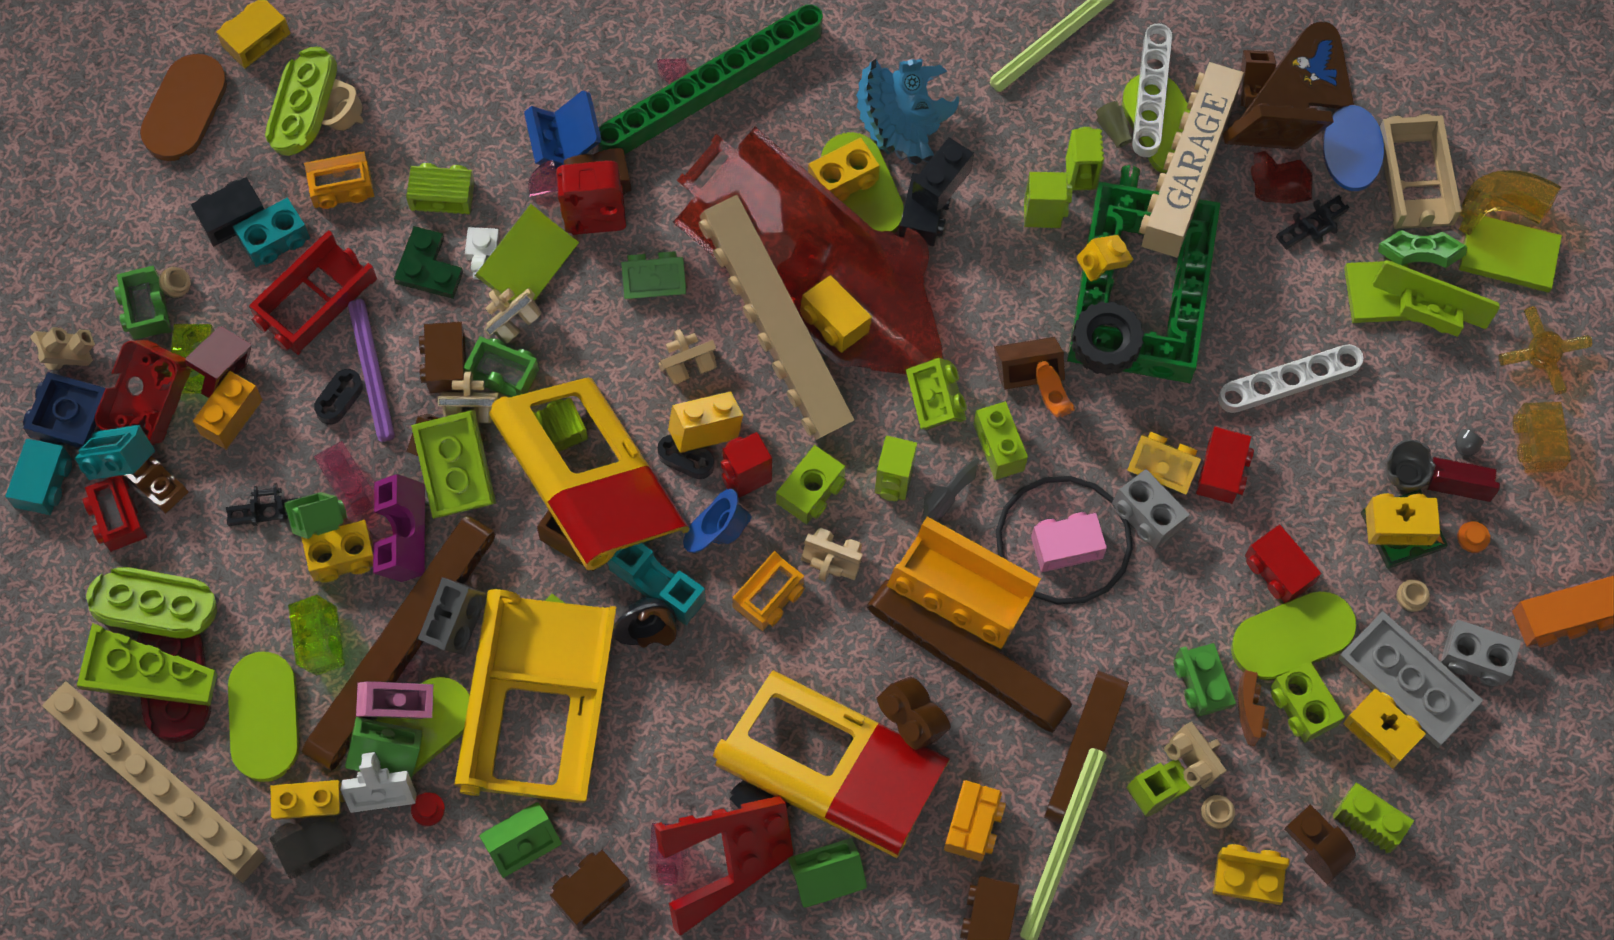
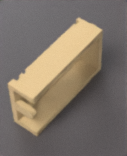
[1380,114,1462,229]

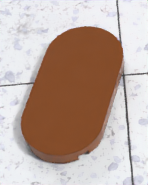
[140,54,227,161]

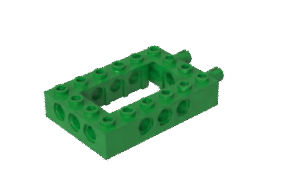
[1067,165,1221,384]

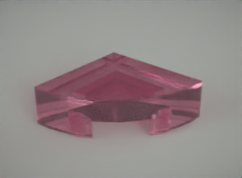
[657,58,687,84]
[528,160,558,197]

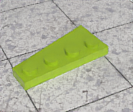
[77,623,218,706]

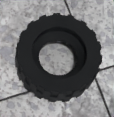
[1071,301,1144,375]

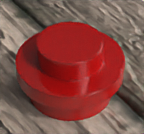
[411,792,445,826]

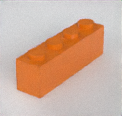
[1512,576,1614,648]

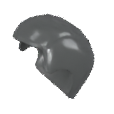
[1385,440,1435,492]

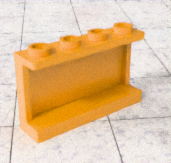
[887,517,1041,649]

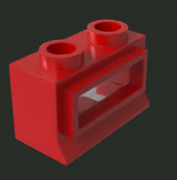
[82,475,148,552]

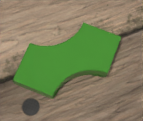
[1378,230,1467,268]

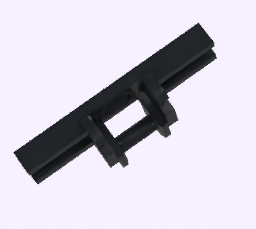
[1276,195,1350,250]
[226,483,302,526]

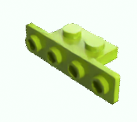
[1373,260,1500,337]

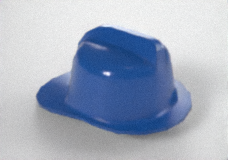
[683,489,752,553]

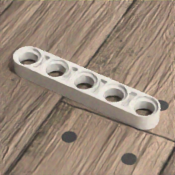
[1132,23,1172,157]
[1218,344,1364,413]

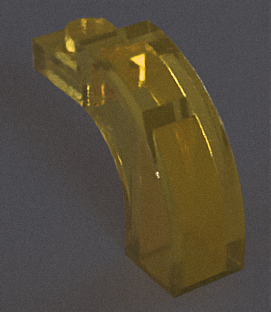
[1459,170,1562,236]

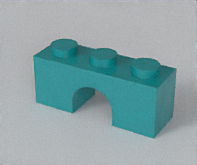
[608,543,706,625]

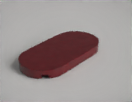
[136,632,211,743]

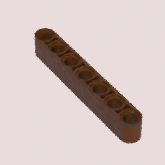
[866,579,1072,733]

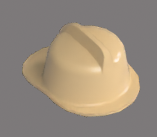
[322,79,364,131]

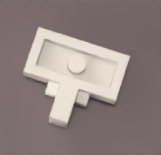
[340,752,417,813]

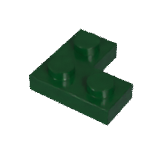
[394,226,463,299]

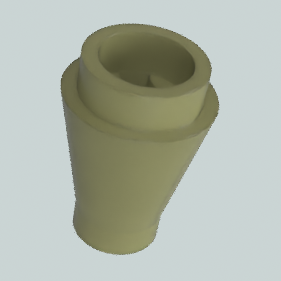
[1096,101,1133,148]

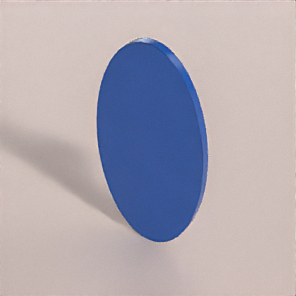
[1323,105,1384,191]

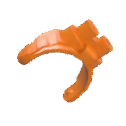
[1036,361,1075,418]

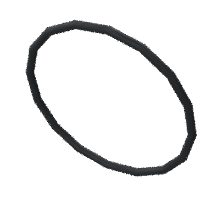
[996,476,1133,605]

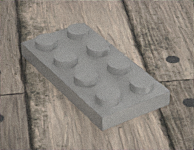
[1338,611,1483,748]

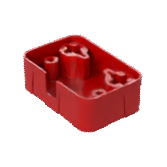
[556,161,626,235]
[94,340,192,446]

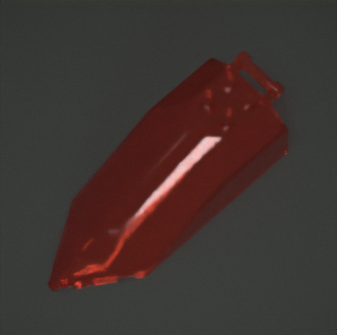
[673,126,944,375]

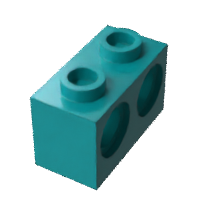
[233,197,310,268]

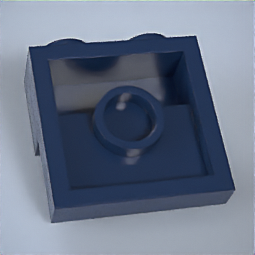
[23,372,105,448]

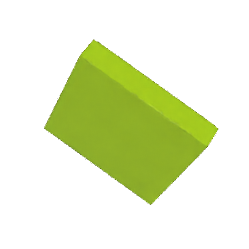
[1344,261,1410,323]

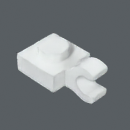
[465,227,500,280]

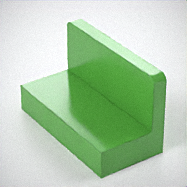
[345,717,422,780]
[479,802,562,878]
[787,838,867,908]

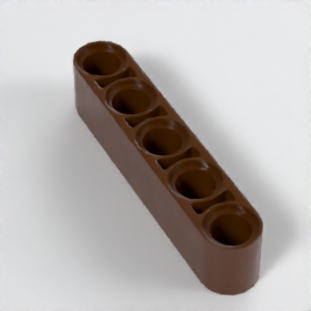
[1044,670,1129,824]

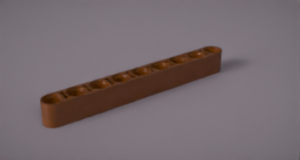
[302,515,496,771]

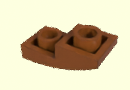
[124,455,189,514]
[1238,670,1269,747]

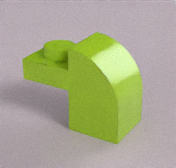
[1126,760,1194,817]

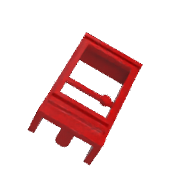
[249,230,377,355]

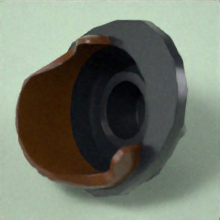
[613,597,677,648]

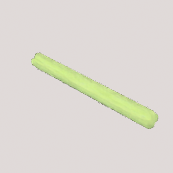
[990,0,1114,92]
[1020,748,1107,940]

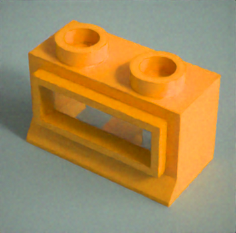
[304,151,375,209]
[732,550,805,631]

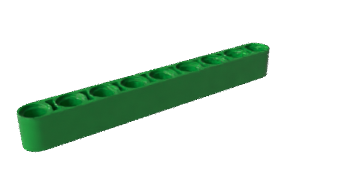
[598,5,823,155]

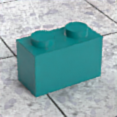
[5,438,72,515]

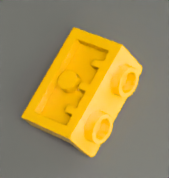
[1127,431,1201,494]
[270,780,345,820]
[1213,844,1290,905]

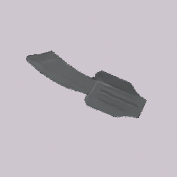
[921,458,979,522]

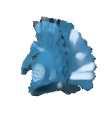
[856,59,959,165]

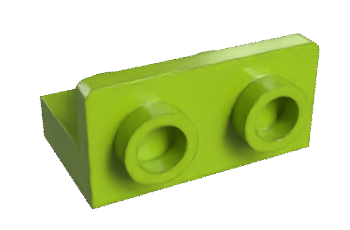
[906,358,967,430]

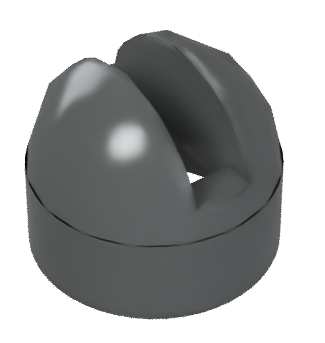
[1455,429,1484,456]

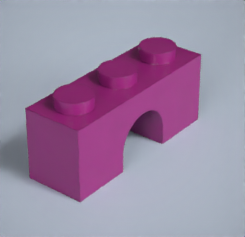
[373,474,425,582]

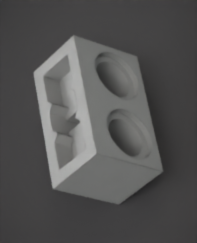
[1111,469,1190,549]
[1441,620,1521,686]

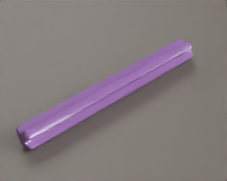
[348,299,395,442]

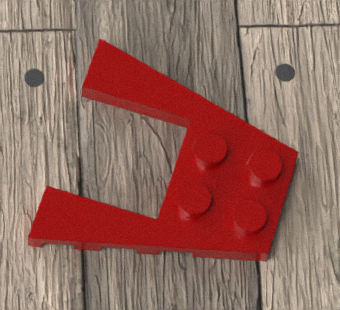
[654,796,794,936]

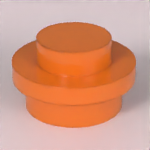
[1457,521,1490,553]

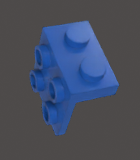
[524,90,601,169]

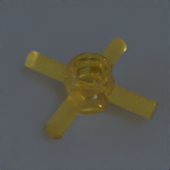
[1499,306,1592,395]

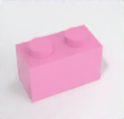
[1031,512,1107,572]
[356,682,434,719]

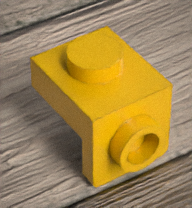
[1077,235,1134,281]

